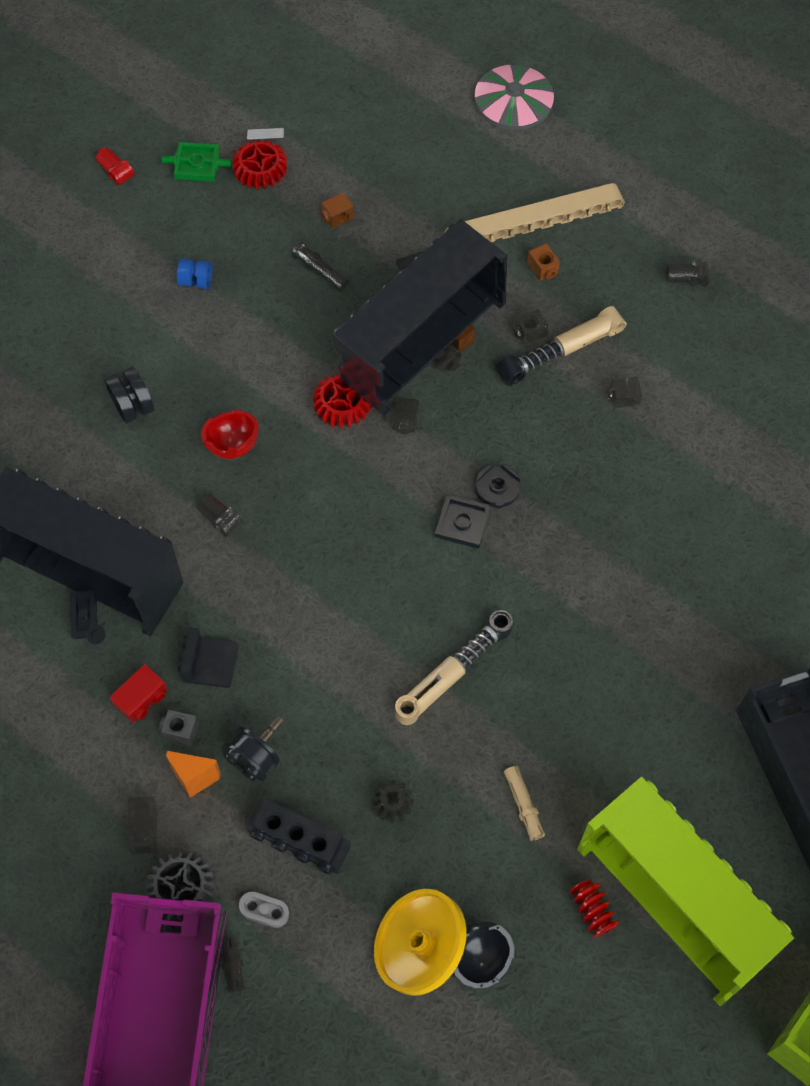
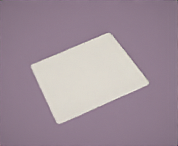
[247,128,284,139]

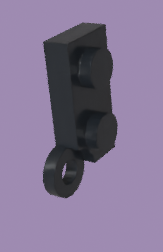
[71,590,106,644]

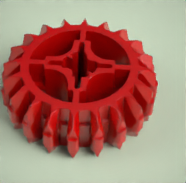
[232,139,287,191]
[313,372,371,429]

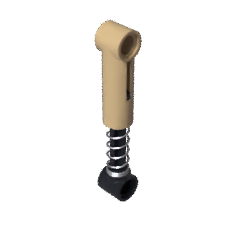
[496,306,626,386]
[395,610,513,725]

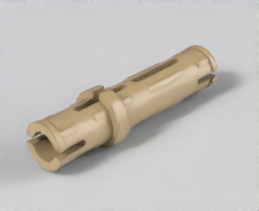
[504,766,545,841]

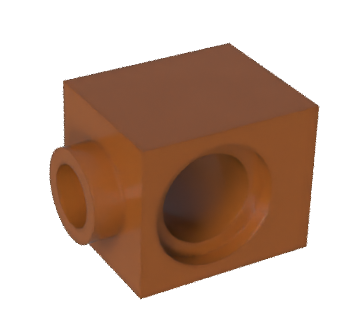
[321,192,354,228]
[527,243,560,281]

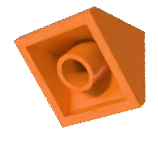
[166,751,221,798]

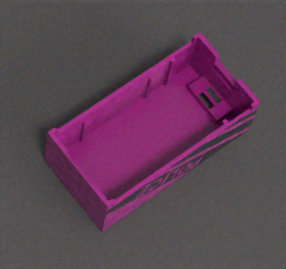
[83,893,227,1086]

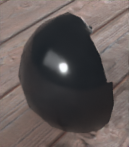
[454,922,515,989]

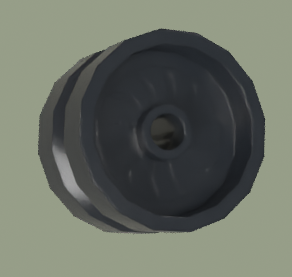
[104,366,155,424]

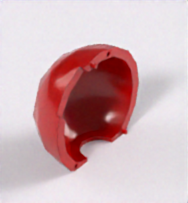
[201,409,259,459]

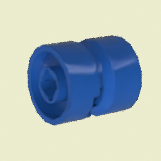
[177,258,212,289]

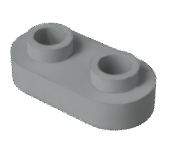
[239,892,289,928]

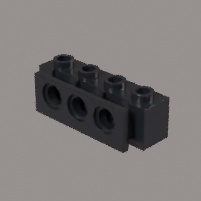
[246,799,351,875]

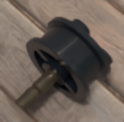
[222,716,284,782]

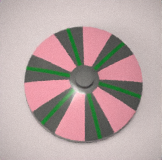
[475,65,554,130]

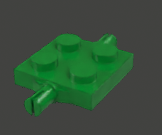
[162,142,232,182]

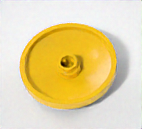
[374,889,466,996]

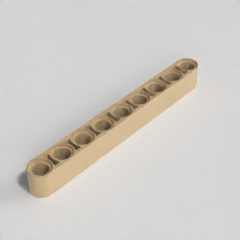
[445,183,625,242]

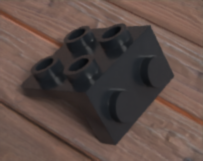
[177,627,239,688]

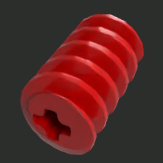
[569,879,620,939]

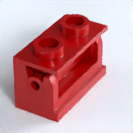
[109,664,168,723]

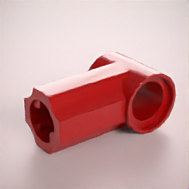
[95,147,135,186]

